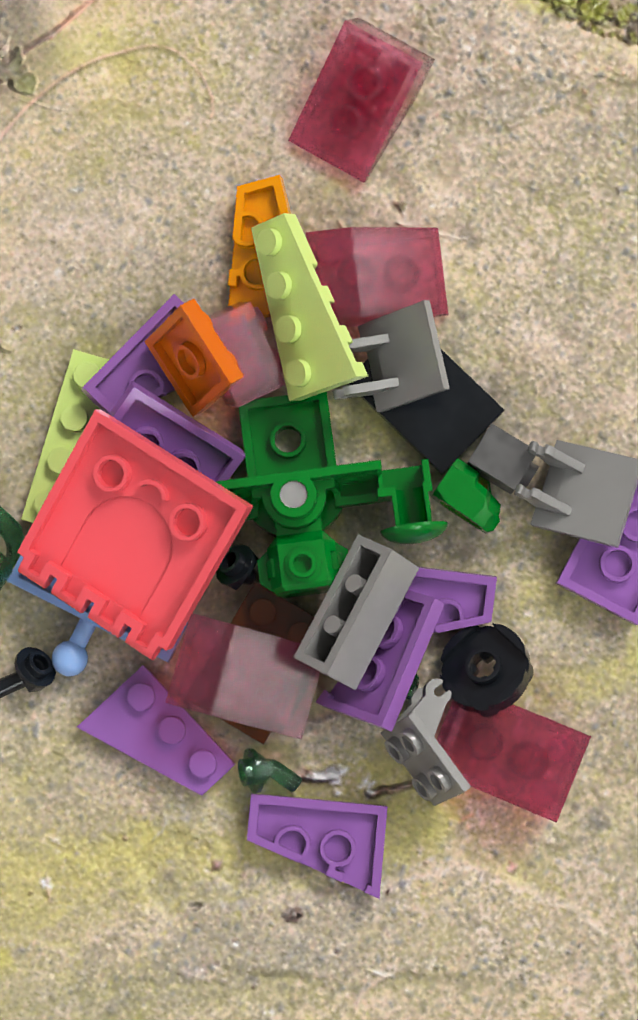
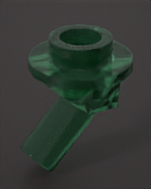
[238,748,302,794]

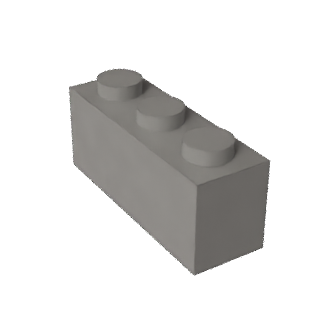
[293,534,419,691]

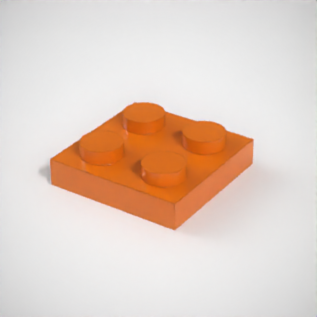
[144,298,244,417]

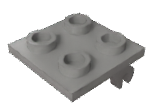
[333,300,450,413]
[514,440,638,548]
[381,678,471,806]

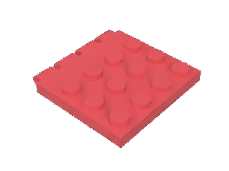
[17,410,253,660]

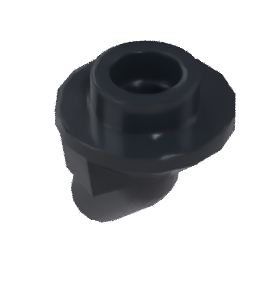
[216,544,259,590]
[0,647,56,698]

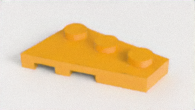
[224,175,291,328]

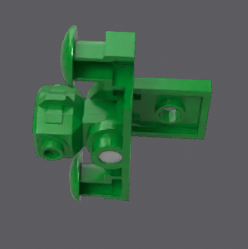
[216,391,448,598]

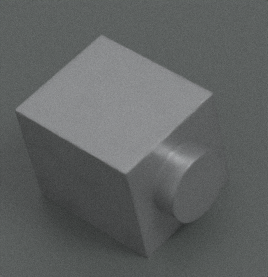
[467,423,539,494]

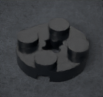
[440,623,534,717]

